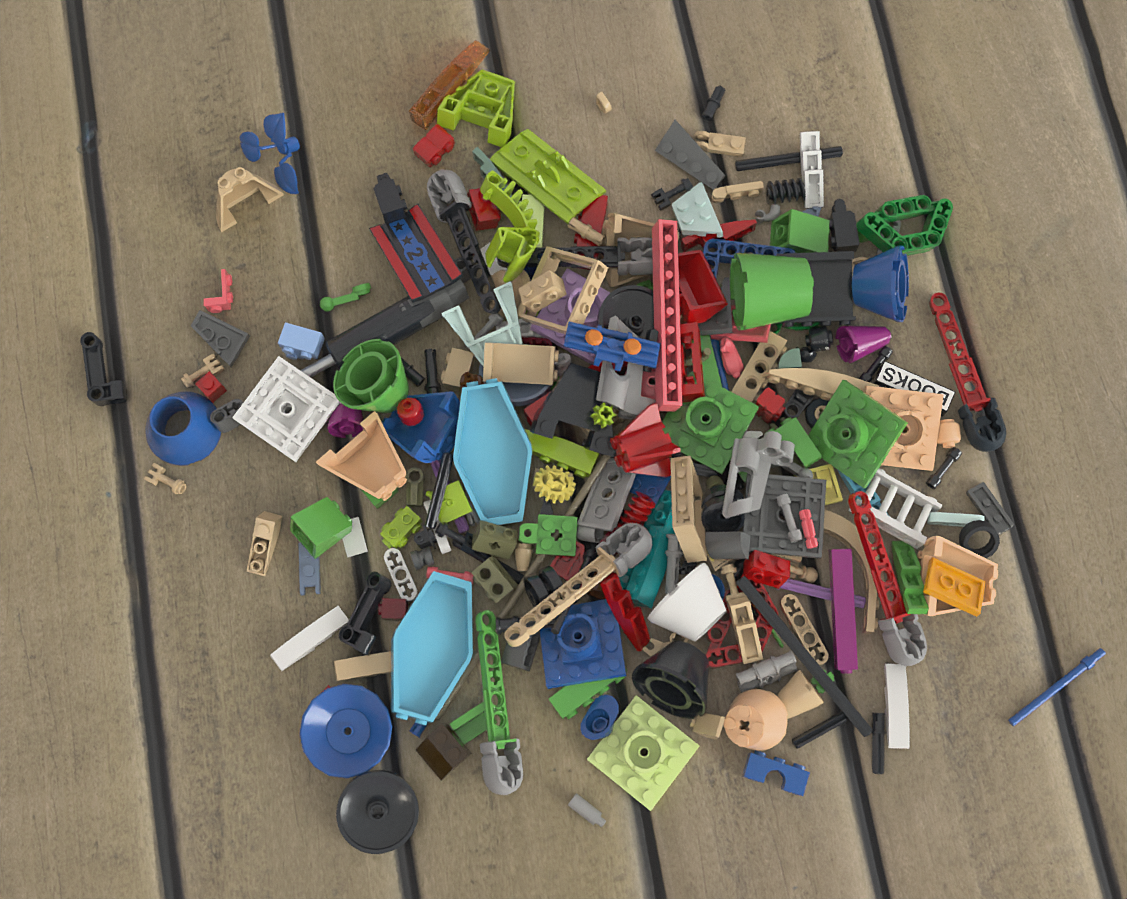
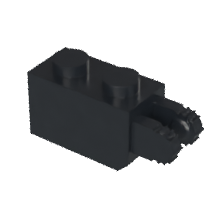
[828,199,860,252]

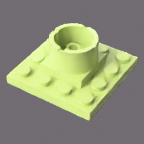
[587,695,699,811]

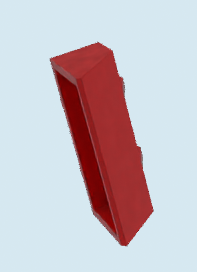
[678,250,728,323]

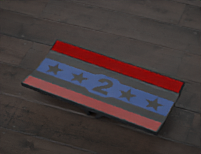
[369,204,463,303]

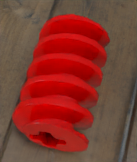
[617,491,656,528]

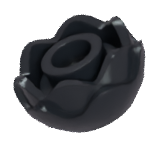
[796,347,817,363]

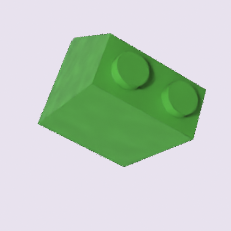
[770,209,830,253]
[290,497,352,559]

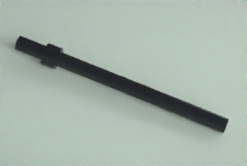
[551,542,600,635]

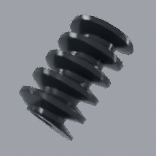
[766,178,806,205]

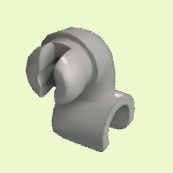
[755,204,781,224]

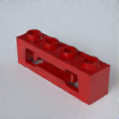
[680,322,705,403]

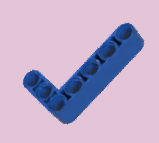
[703,239,795,280]

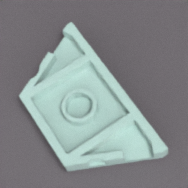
[672,182,723,237]

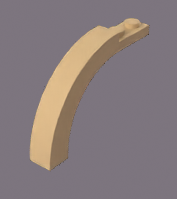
[823,510,885,634]

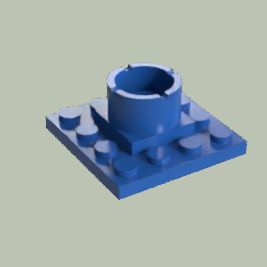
[540,599,627,689]

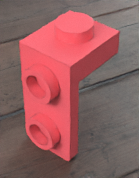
[204,269,233,313]

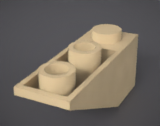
[247,511,282,576]

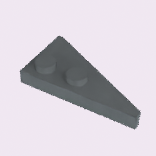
[698,277,733,336]

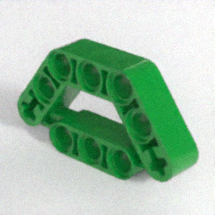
[857,195,953,256]

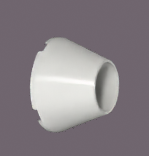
[648,563,727,641]

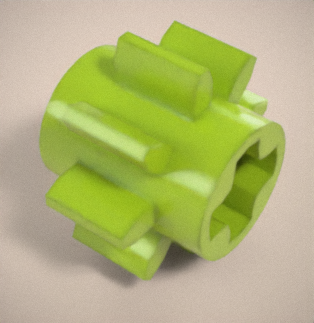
[590,402,616,429]

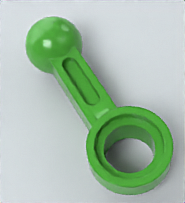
[320,283,371,312]

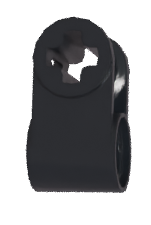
[781,389,814,419]

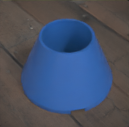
[852,245,909,322]
[145,391,221,466]

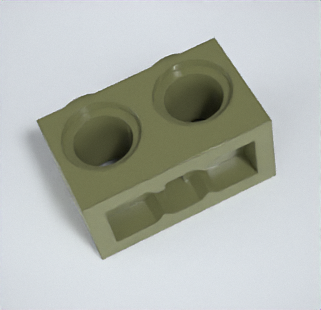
[471,555,518,603]

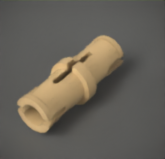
[568,217,606,246]

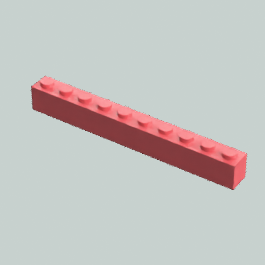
[652,219,682,412]

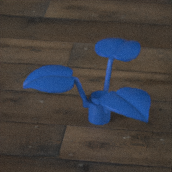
[239,113,300,194]

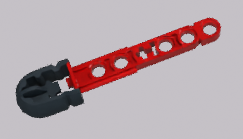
[929,292,1006,452]

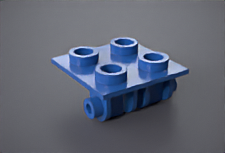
[630,473,671,504]

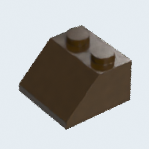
[415,723,472,781]

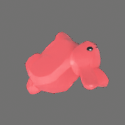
[720,337,744,379]

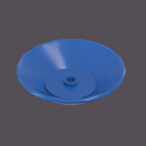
[299,684,392,778]

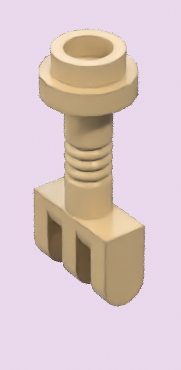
[181,354,225,388]
[144,463,186,494]
[721,564,746,610]

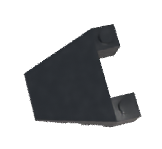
[530,363,613,455]

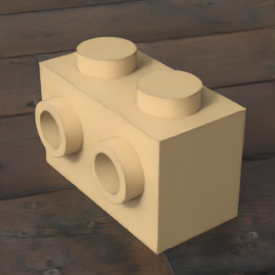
[519,270,567,313]

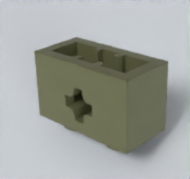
[472,520,517,560]

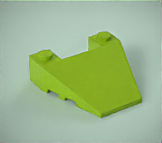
[437,70,515,147]

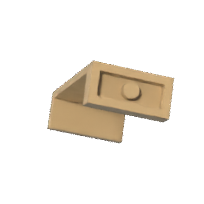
[483,343,559,385]

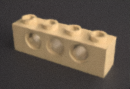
[731,331,787,404]

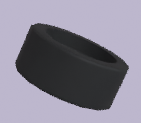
[959,520,1000,558]

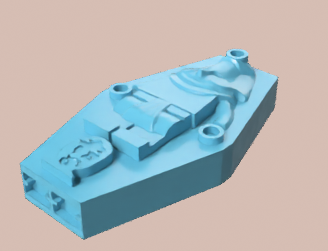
[453,378,533,525]
[391,571,473,726]

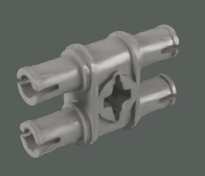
[736,651,797,693]

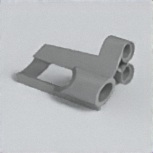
[596,316,656,420]
[722,431,795,518]

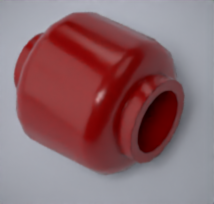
[397,397,424,426]

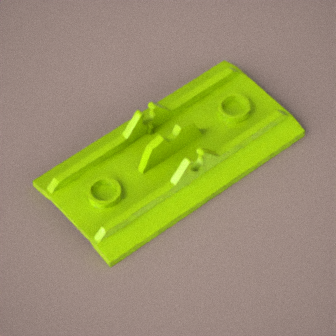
[490,129,606,224]

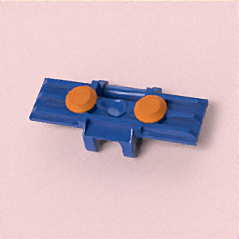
[563,321,661,371]

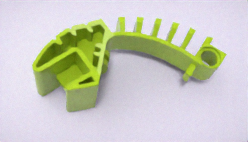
[480,170,540,283]

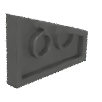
[191,310,250,368]

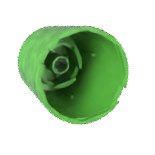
[730,253,814,330]

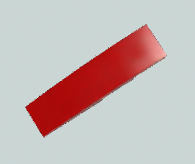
[680,219,757,252]
[600,572,651,652]

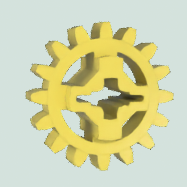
[533,465,576,503]

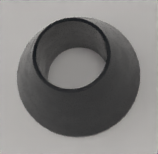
[632,641,709,719]

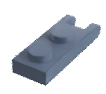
[298,543,321,596]

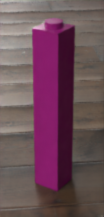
[828,549,858,674]

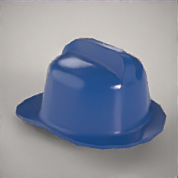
[580,695,619,740]

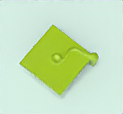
[426,480,472,523]

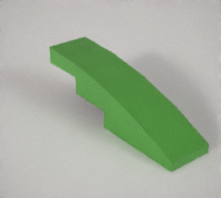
[891,541,929,614]

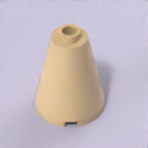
[776,670,824,719]

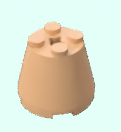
[723,689,788,751]

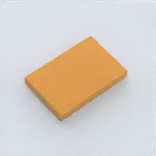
[923,557,986,617]

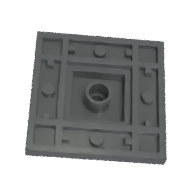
[743,473,826,559]

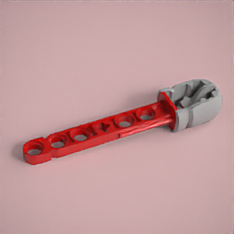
[848,491,927,666]

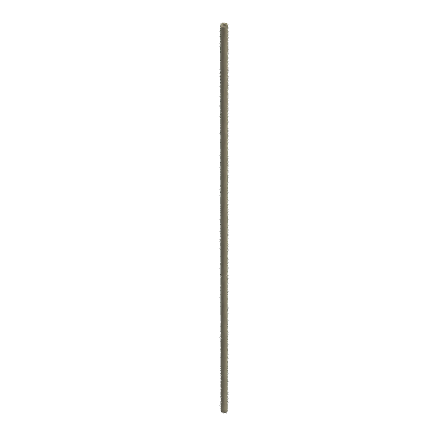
[436,281,723,720]

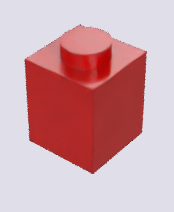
[195,371,228,403]

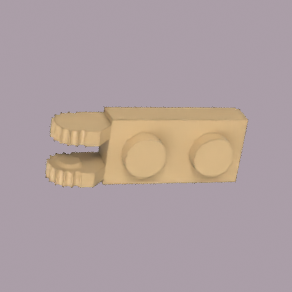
[695,131,746,157]
[711,181,764,203]

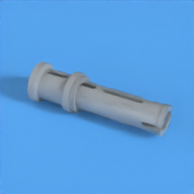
[665,534,683,594]

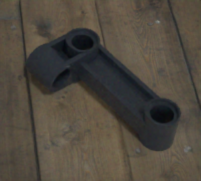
[80,332,127,406]
[339,571,392,656]

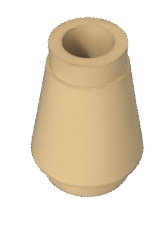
[515,543,534,571]

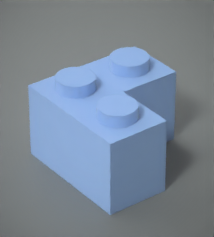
[278,322,325,360]

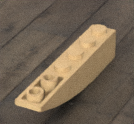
[762,368,879,401]

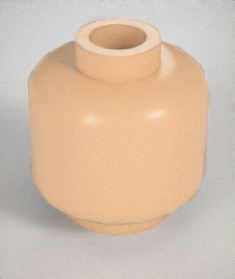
[937,419,961,448]

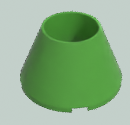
[333,339,409,413]

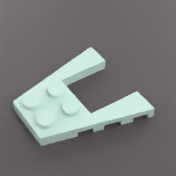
[441,281,523,367]

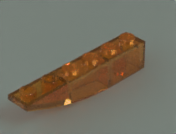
[409,40,490,130]

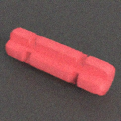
[799,509,818,549]

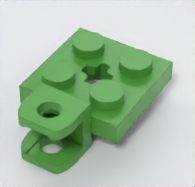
[519,514,577,556]

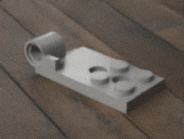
[577,458,636,543]

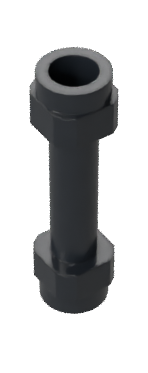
[859,346,893,383]
[925,447,962,489]

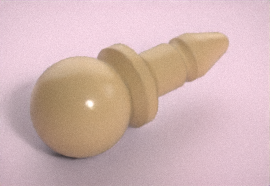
[790,565,818,583]

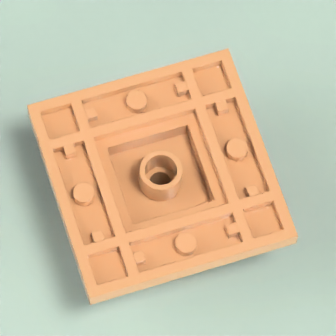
[864,385,944,471]

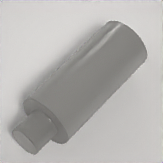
[568,793,606,827]

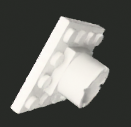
[232,356,340,462]

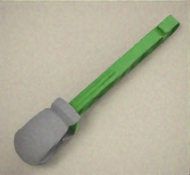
[475,610,523,795]

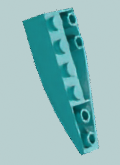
[618,490,675,609]

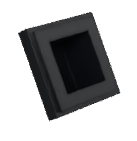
[540,497,554,515]

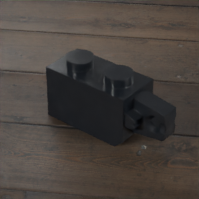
[373,173,408,224]

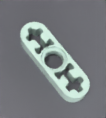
[927,512,985,527]

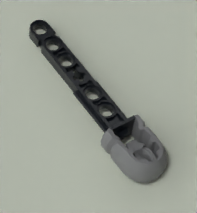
[427,170,501,314]
[497,237,653,275]

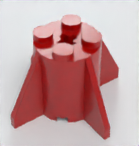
[610,402,681,477]

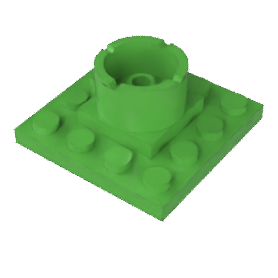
[662,371,759,475]
[808,380,908,488]

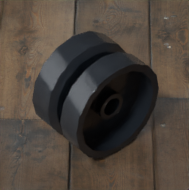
[701,485,745,532]
[523,566,565,615]

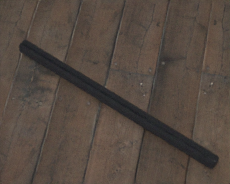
[736,576,873,737]

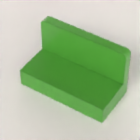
[450,701,497,744]

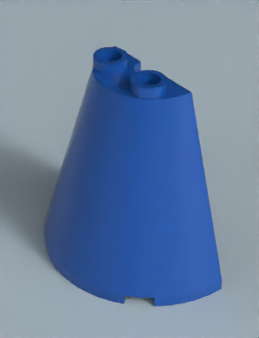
[382,391,460,463]

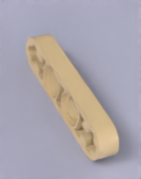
[780,594,828,665]

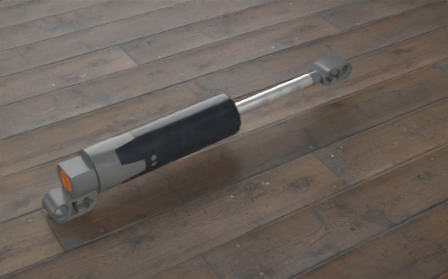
[210,257,471,433]

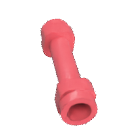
[426,566,474,585]

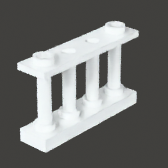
[848,468,942,549]

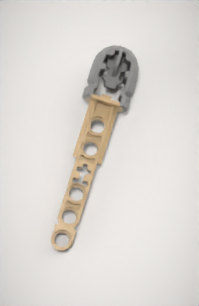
[504,523,652,647]

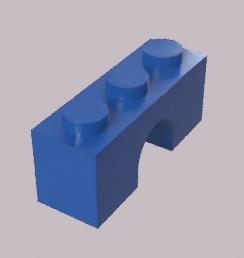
[742,750,810,796]

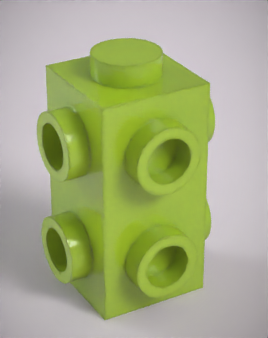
[380,506,423,549]

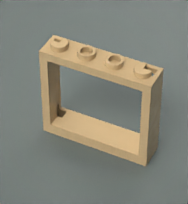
[517,246,608,335]
[671,456,707,563]

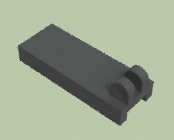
[966,482,1014,535]

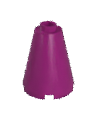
[835,326,891,363]
[327,402,364,438]

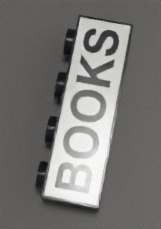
[873,361,955,417]

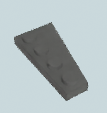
[655,120,725,190]

